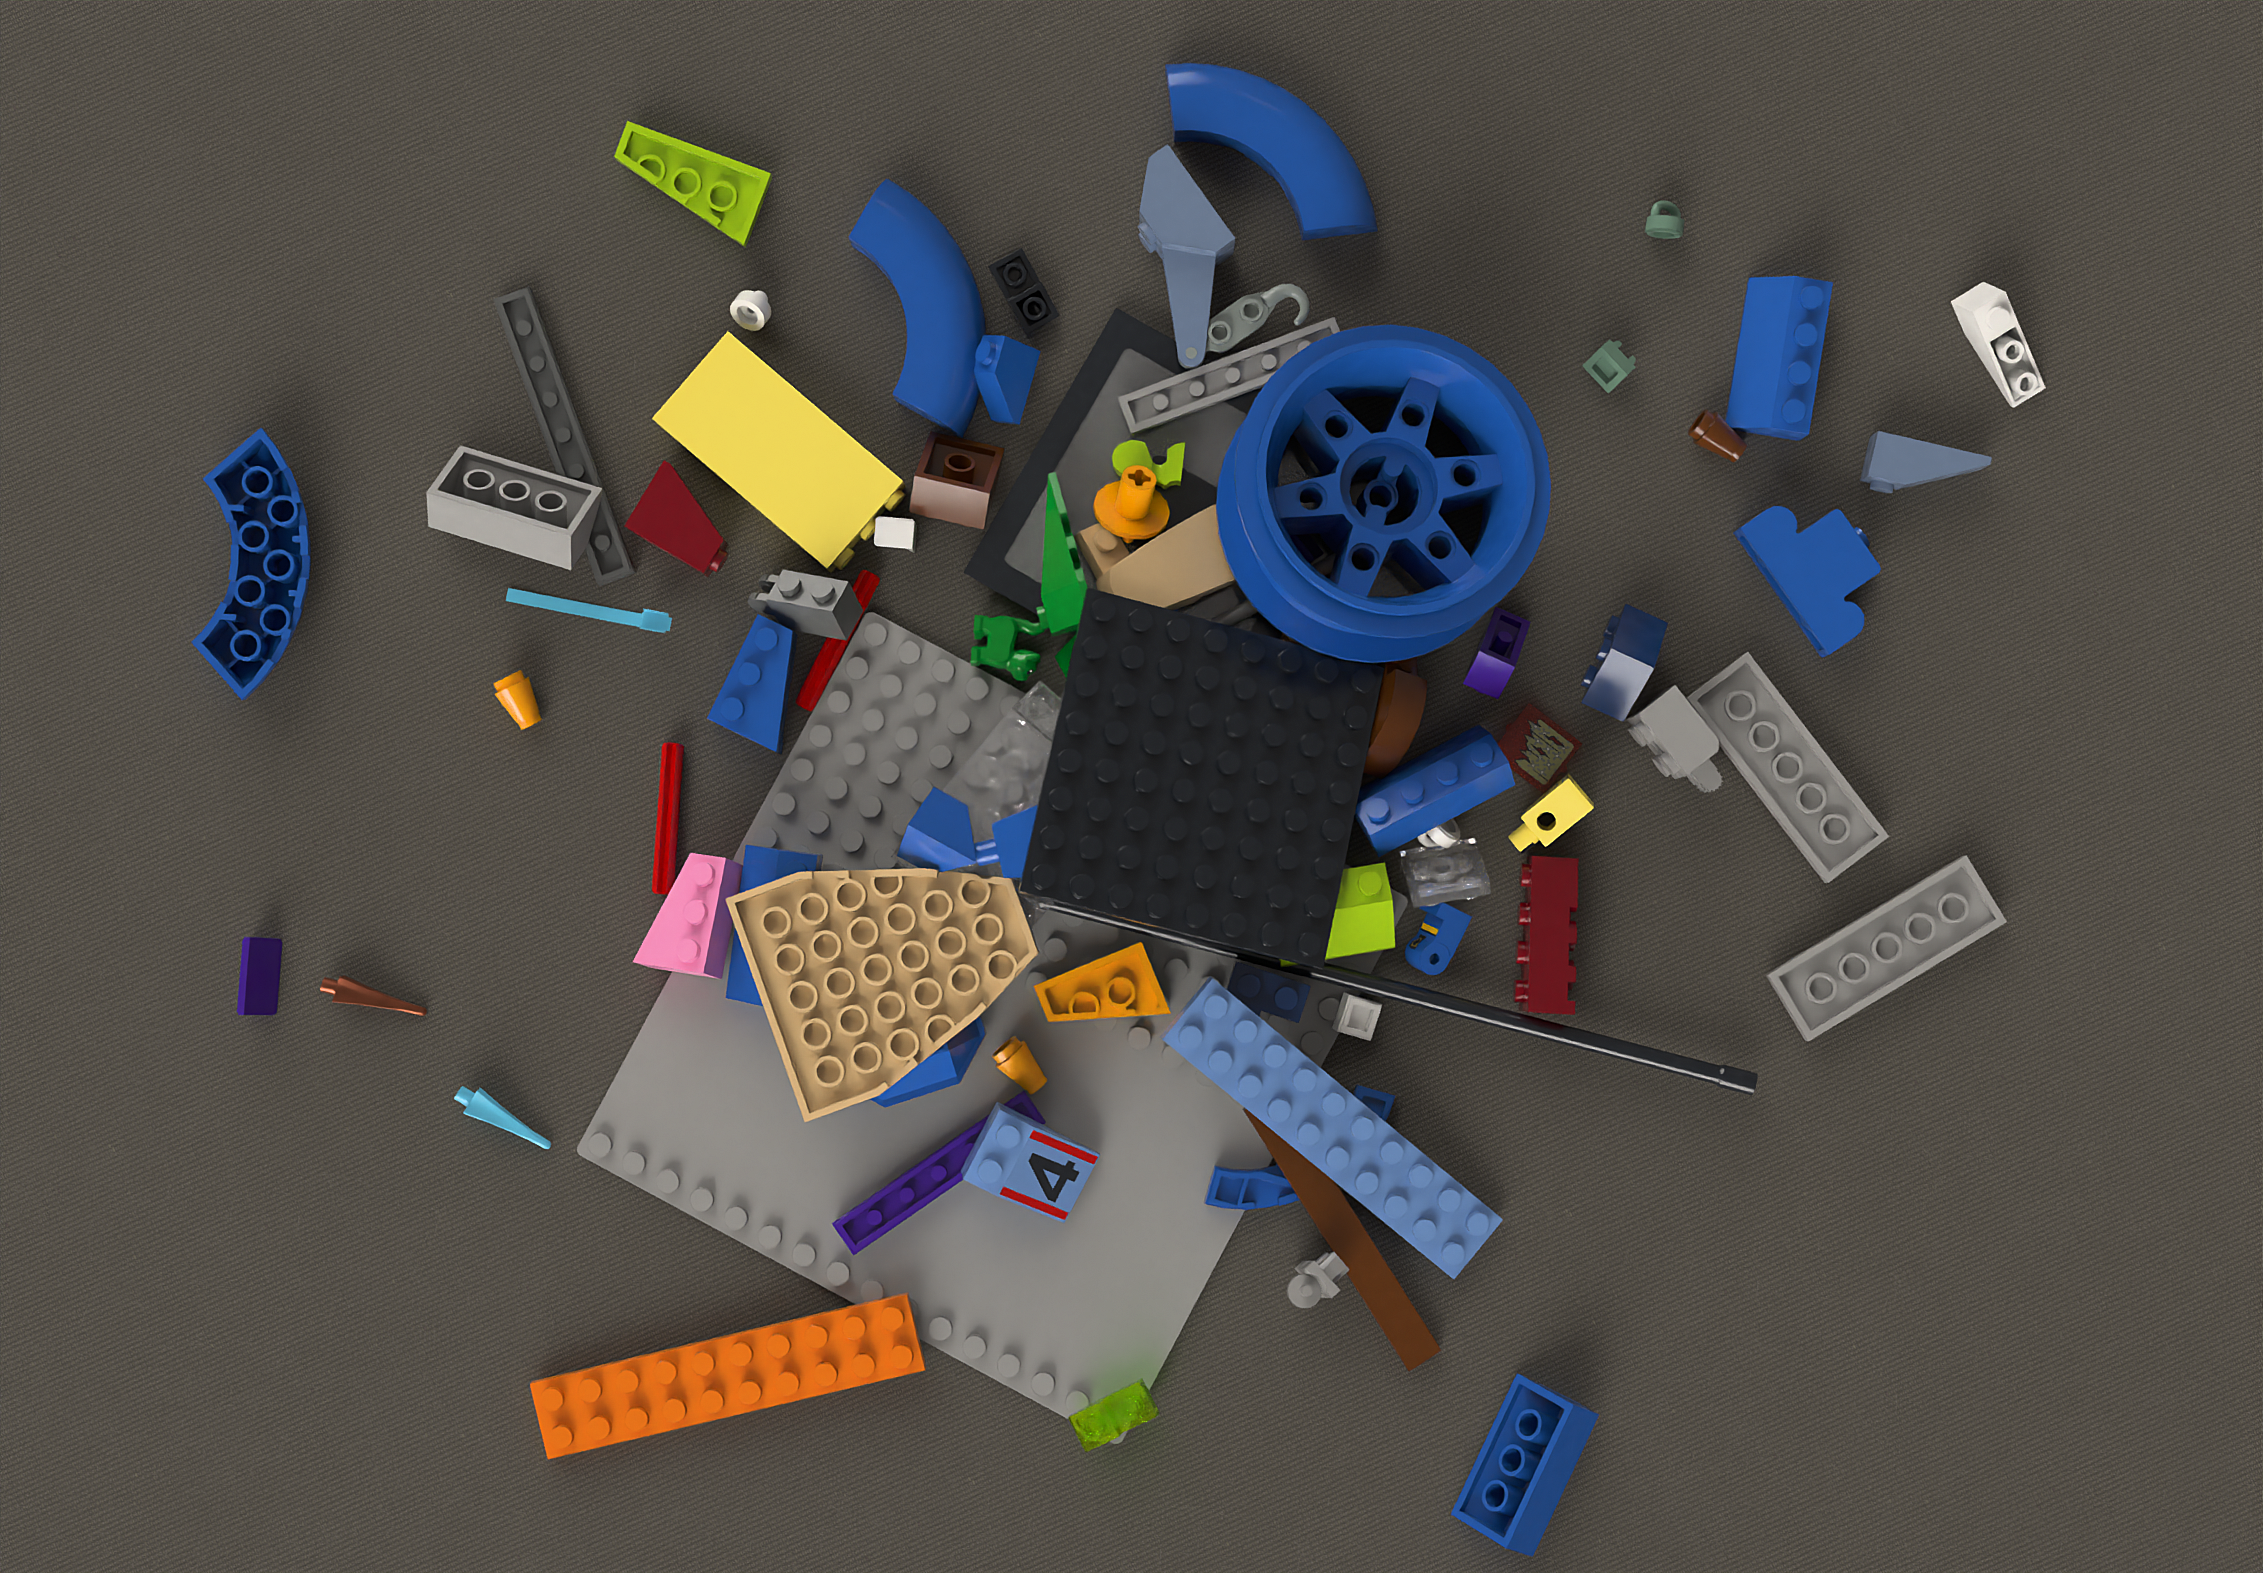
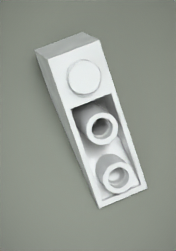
[1951,282,2046,408]

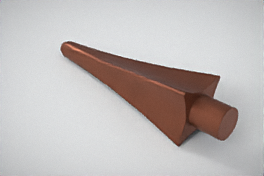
[320,975,427,1016]

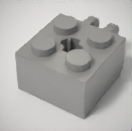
[1627,685,1723,793]

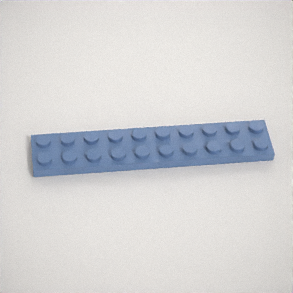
[1160,976,1503,1279]

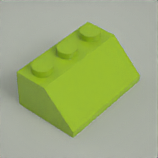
[1279,862,1395,967]

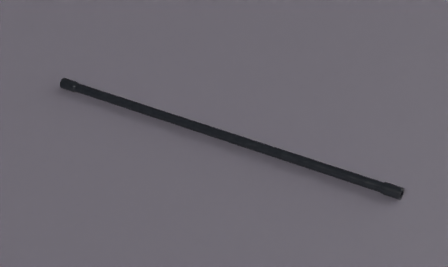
[1013,879,1758,1096]

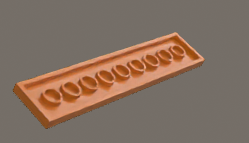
[530,1292,926,1459]

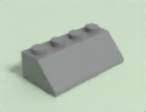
[426,445,602,570]

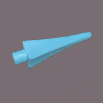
[454,1086,551,1149]

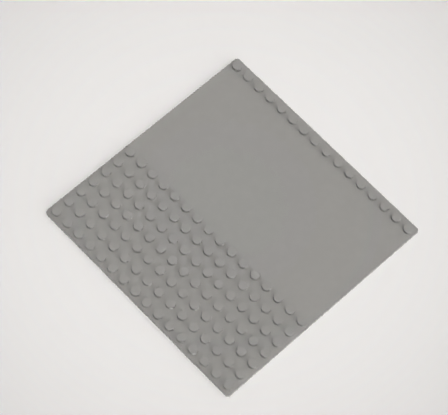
[577,612,1408,1444]

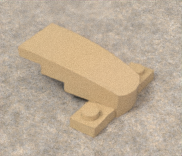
[1074,504,1236,610]

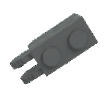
[747,570,863,641]

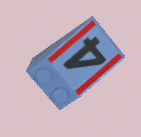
[961,1102,1100,1223]

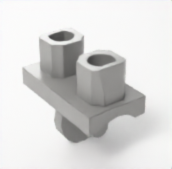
[1287,1252,1349,1308]

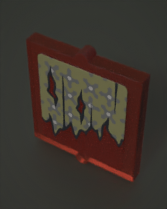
[1497,703,1582,794]

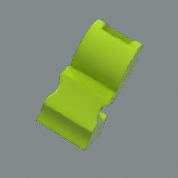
[1112,440,1185,489]

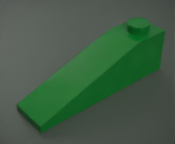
[1036,472,1088,637]

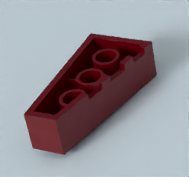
[1513,856,1579,1015]

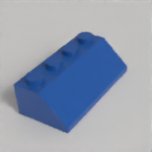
[1725,276,1833,441]
[1354,725,1515,857]
[725,844,823,1006]
[1451,1373,1599,1557]

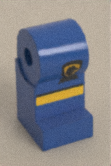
[1405,895,1472,976]

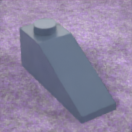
[1860,431,1992,493]

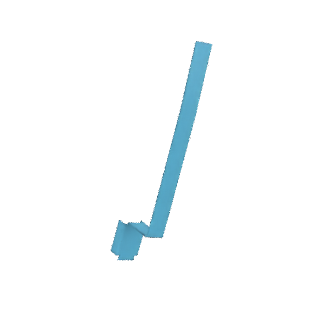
[506,588,672,633]

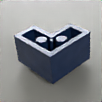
[1580,604,1668,722]
[1226,961,1311,1023]

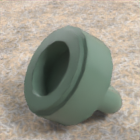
[1645,200,1685,239]

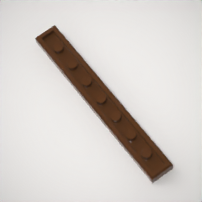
[1243,1107,1442,1372]

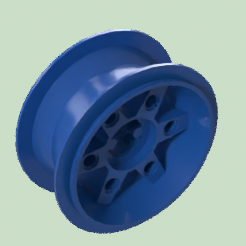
[1216,325,1551,663]

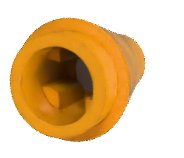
[493,670,542,730]
[992,1036,1048,1095]

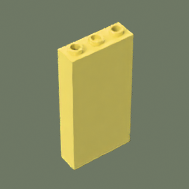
[652,331,906,572]

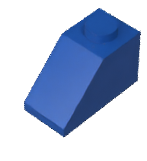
[973,335,1041,425]

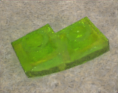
[1068,1378,1160,1452]

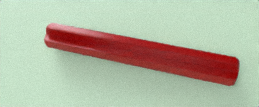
[795,570,880,711]
[652,742,684,895]

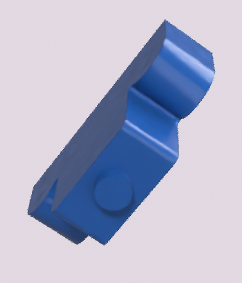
[1733,506,1881,658]

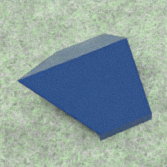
[897,787,977,872]

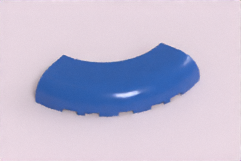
[1165,63,1378,241]
[848,179,986,438]
[191,428,311,700]

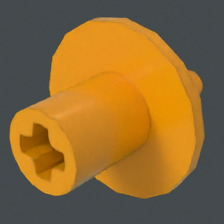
[1093,465,1170,543]

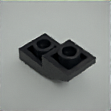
[987,248,1060,334]

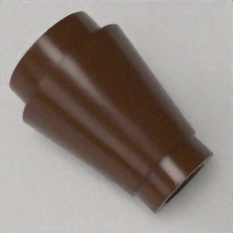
[1688,409,1747,463]

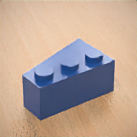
[707,614,798,755]

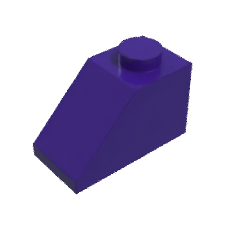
[1463,607,1531,699]

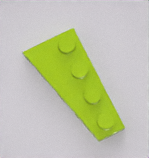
[614,121,772,248]

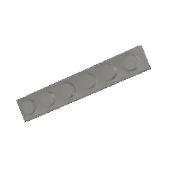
[1118,317,1340,436]

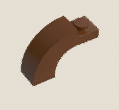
[1363,657,1427,779]

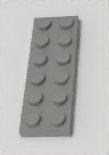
[1686,652,1889,883]
[1765,855,2007,1041]

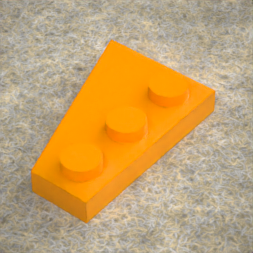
[1034,942,1171,1022]

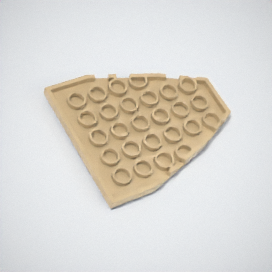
[725,868,1039,1122]

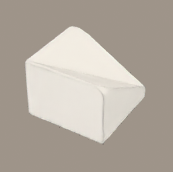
[874,516,917,553]

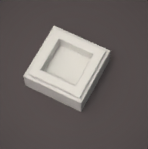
[1332,992,1383,1041]

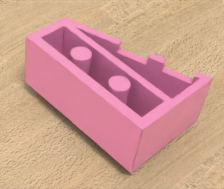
[633,853,743,979]

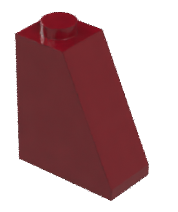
[624,460,729,578]

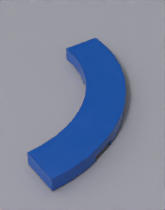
[1204,1085,1395,1210]

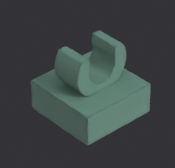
[1582,339,1636,394]

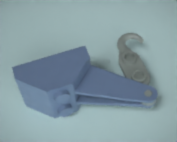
[1138,144,1310,370]

